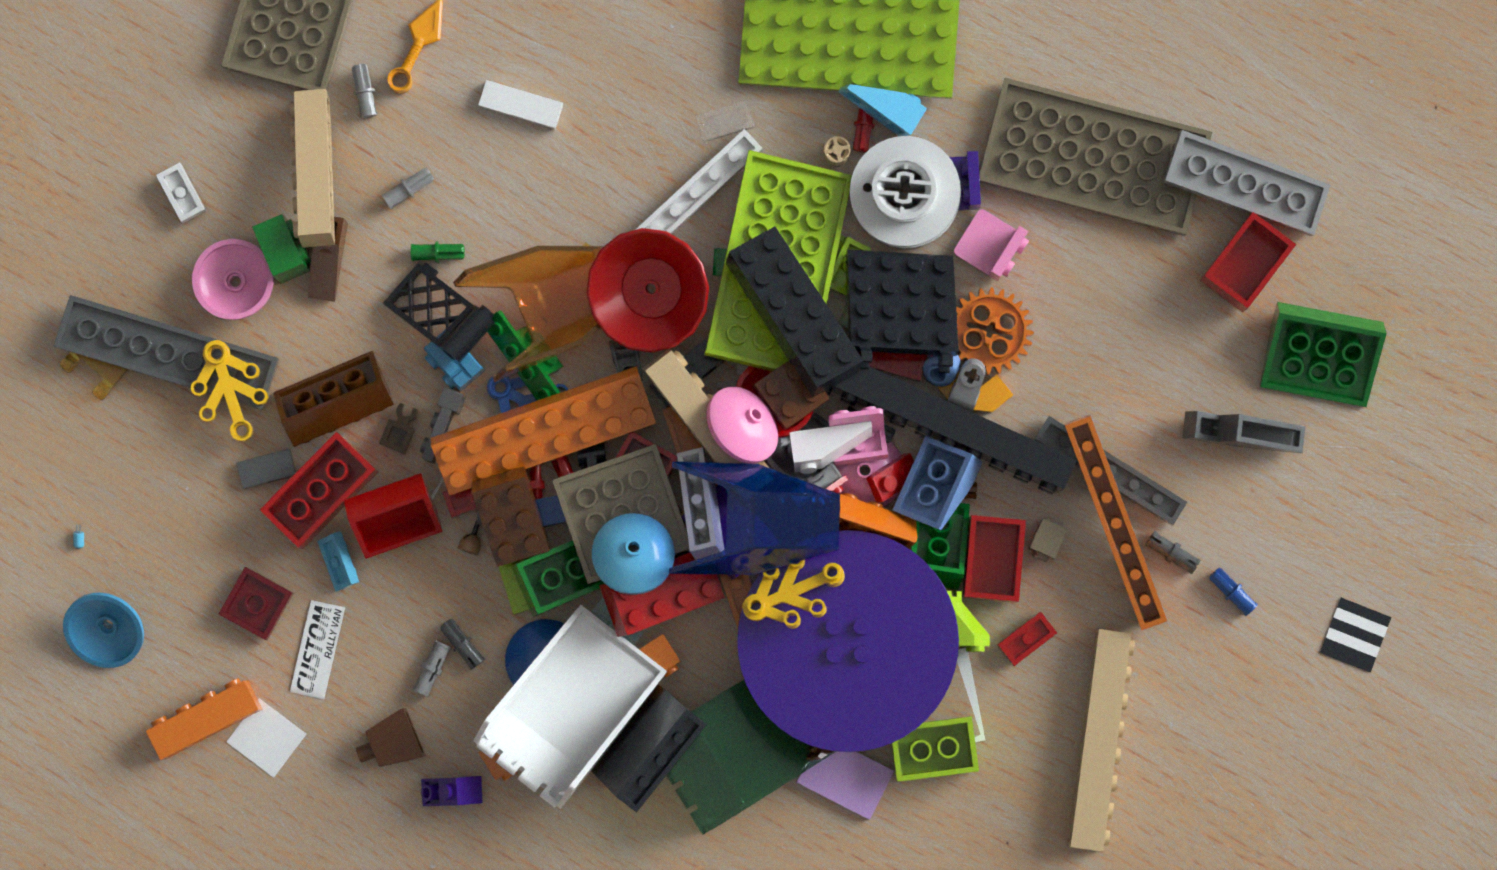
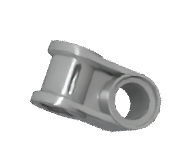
[947,358,986,412]

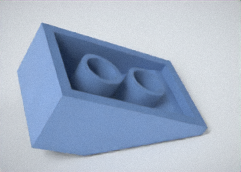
[893,436,983,530]

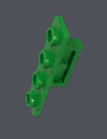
[487,310,564,401]

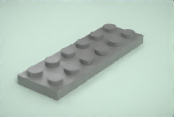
[1163,130,1330,236]

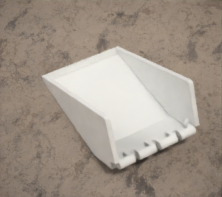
[473,605,667,809]

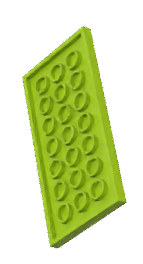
[738,0,960,99]
[704,150,852,371]

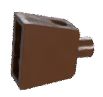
[355,708,425,767]

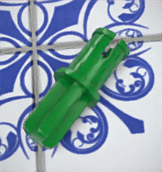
[411,241,465,263]

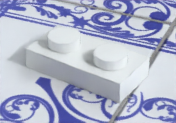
[156,162,207,223]

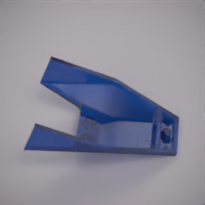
[669,461,840,575]

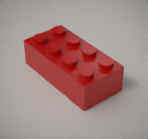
[260,432,379,549]
[599,551,725,637]

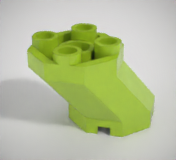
[947,591,990,652]

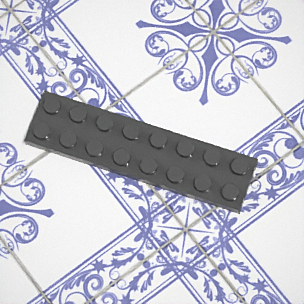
[54,295,279,410]

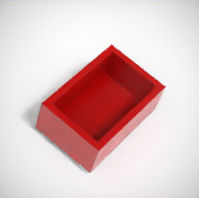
[1200,212,1297,313]
[344,473,443,559]
[962,515,1026,603]

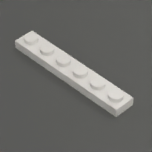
[635,129,763,234]

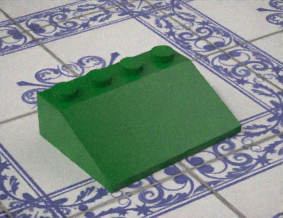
[1260,302,1387,407]

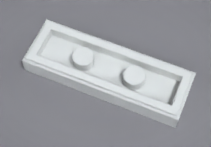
[478,80,563,130]

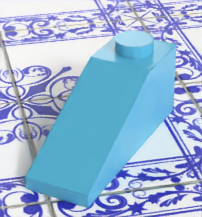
[838,84,927,136]

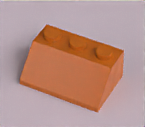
[825,493,917,549]

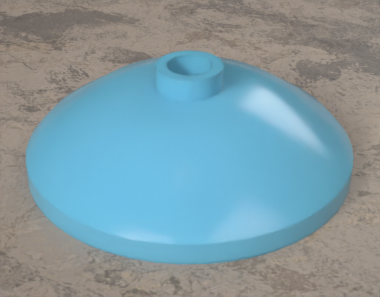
[592,513,675,595]

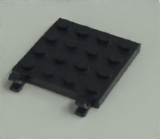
[846,250,959,373]

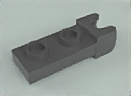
[420,387,466,464]

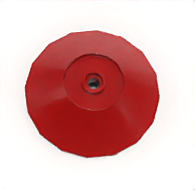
[586,228,709,353]

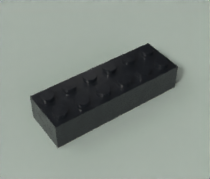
[726,226,863,397]

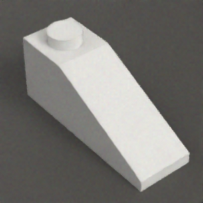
[790,421,872,474]

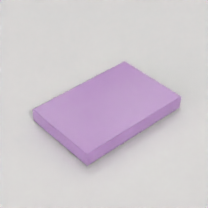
[797,751,894,820]

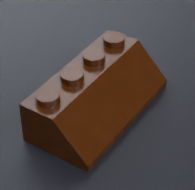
[273,351,394,447]

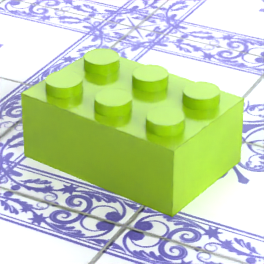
[891,716,979,782]

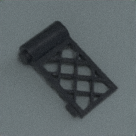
[383,262,495,364]

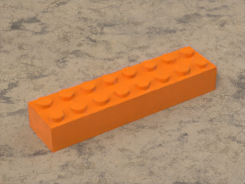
[431,366,656,496]

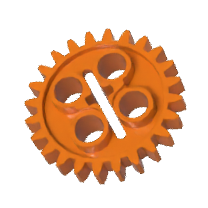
[956,287,1034,375]

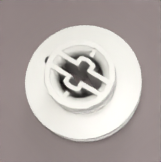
[850,136,961,249]

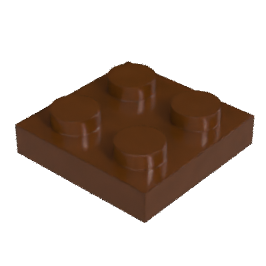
[753,361,830,431]

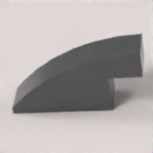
[1182,411,1306,453]

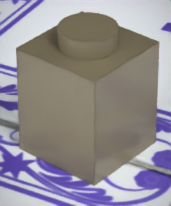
[1028,518,1068,562]

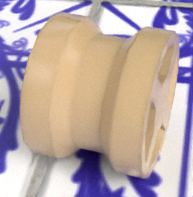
[823,136,851,166]

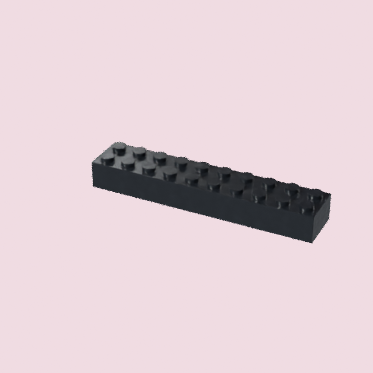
[825,367,1077,495]

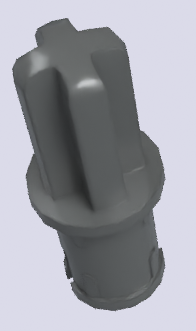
[440,619,485,670]

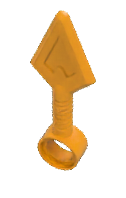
[387,0,443,94]

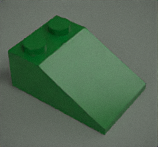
[909,503,970,590]

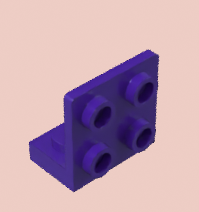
[924,151,981,211]

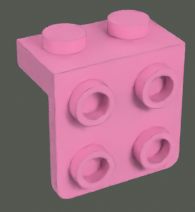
[954,209,1029,281]
[828,406,888,466]

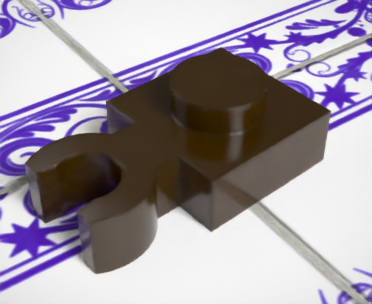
[379,403,418,454]

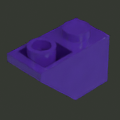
[421,776,483,806]

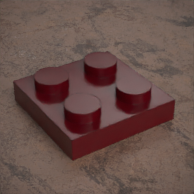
[218,567,294,641]

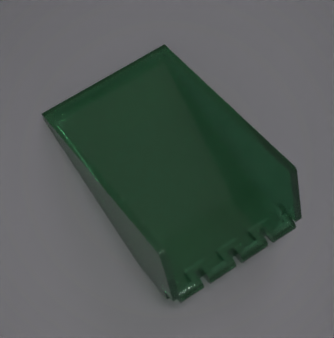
[666,680,836,835]

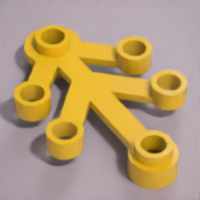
[191,340,268,442]
[742,551,845,629]

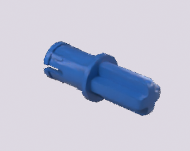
[1209,568,1258,616]

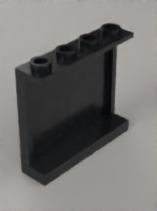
[591,684,707,813]

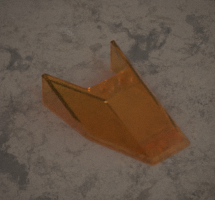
[453,246,603,382]

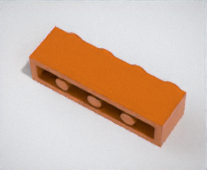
[146,678,263,760]

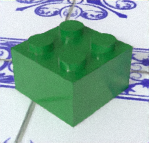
[252,214,311,284]

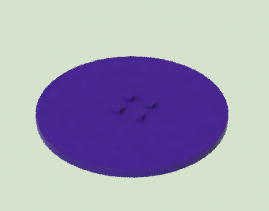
[737,530,959,752]

